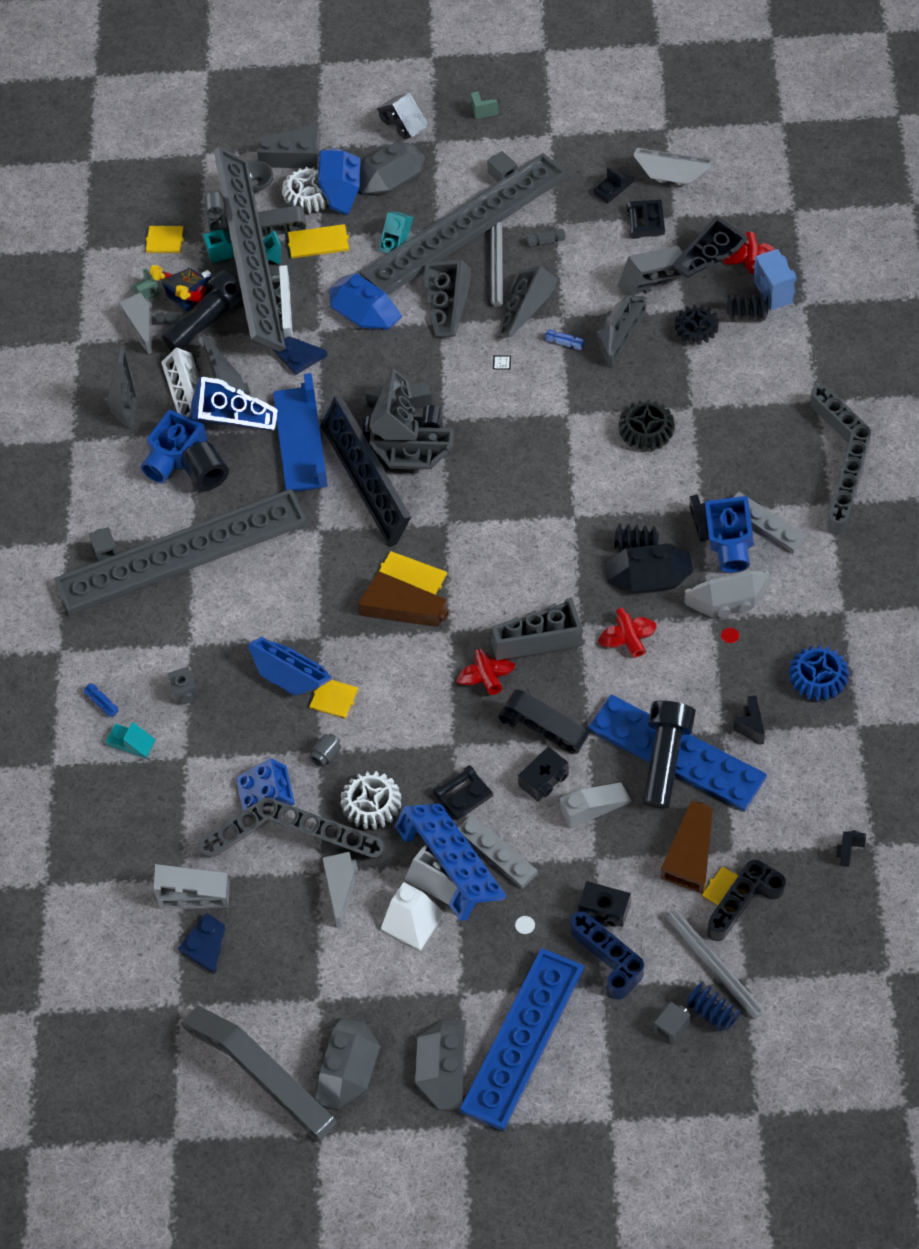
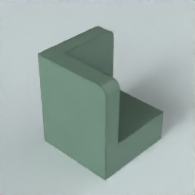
[471,92,498,119]
[131,268,160,300]

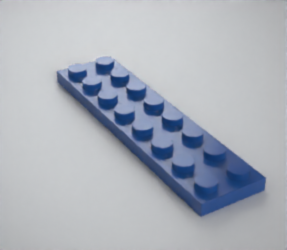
[588,694,767,812]
[460,948,584,1132]

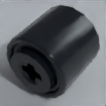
[181,442,229,492]

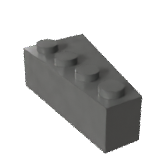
[491,597,583,660]

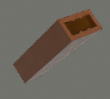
[358,571,449,627]
[660,800,713,894]

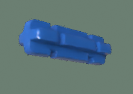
[545,329,584,350]
[84,683,119,717]

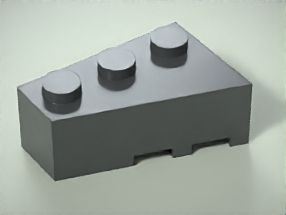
[618,246,684,296]

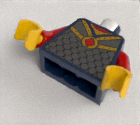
[149,265,213,311]

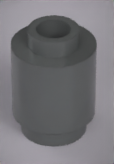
[309,734,341,767]

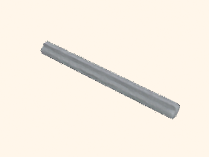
[491,221,503,307]
[667,909,763,1019]

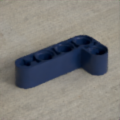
[570,912,644,1000]

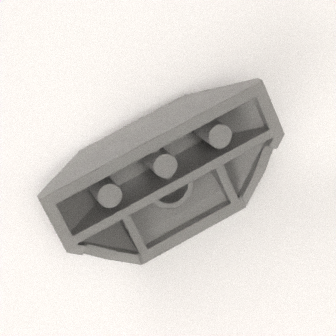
[634,148,714,186]
[684,571,770,618]

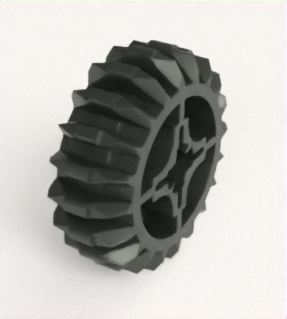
[618,400,675,452]

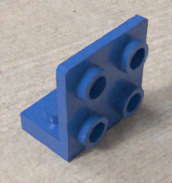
[236,758,295,811]

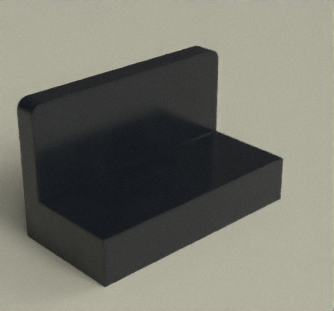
[689,494,709,542]

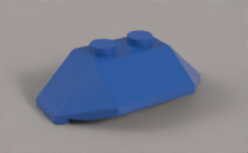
[318,148,360,215]
[330,273,402,330]
[248,637,332,696]

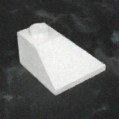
[381,882,445,951]

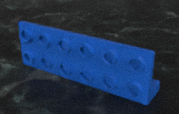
[273,373,328,492]
[394,804,506,921]

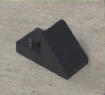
[593,167,634,203]
[733,695,765,745]

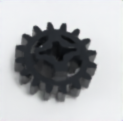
[675,304,719,345]

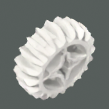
[282,166,329,214]
[340,771,401,830]

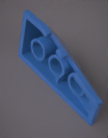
[190,377,278,430]

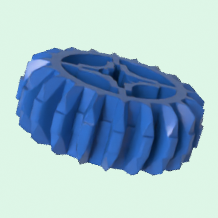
[788,644,849,702]

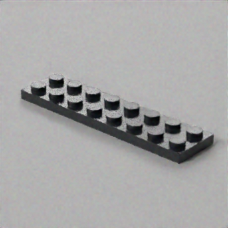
[320,396,411,547]

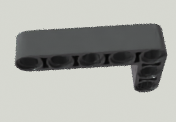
[204,192,307,237]

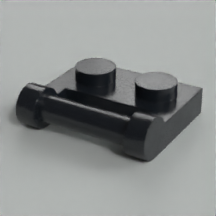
[626,199,665,239]
[433,765,493,821]

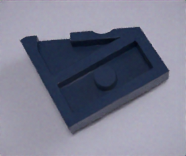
[273,336,328,375]
[178,913,226,974]

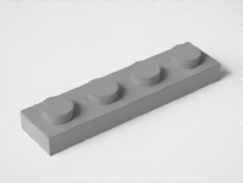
[734,492,807,554]
[458,815,538,889]

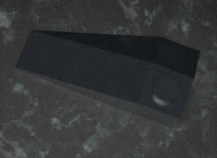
[671,216,748,278]

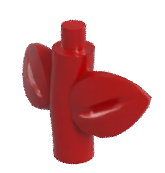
[723,232,776,274]
[598,608,657,658]
[456,649,516,695]

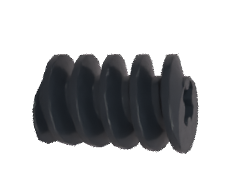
[727,294,769,320]
[614,523,659,550]

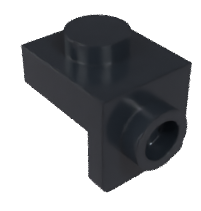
[836,830,866,867]

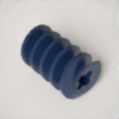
[687,982,741,1032]

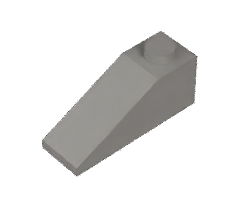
[119,292,153,354]
[560,783,631,829]
[323,852,358,928]

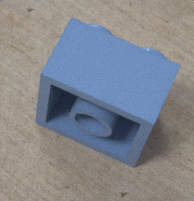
[754,249,796,310]

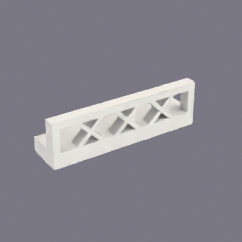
[271,265,293,338]
[161,347,200,418]

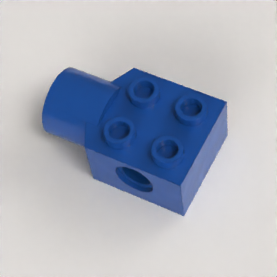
[141,409,207,483]
[705,496,754,573]

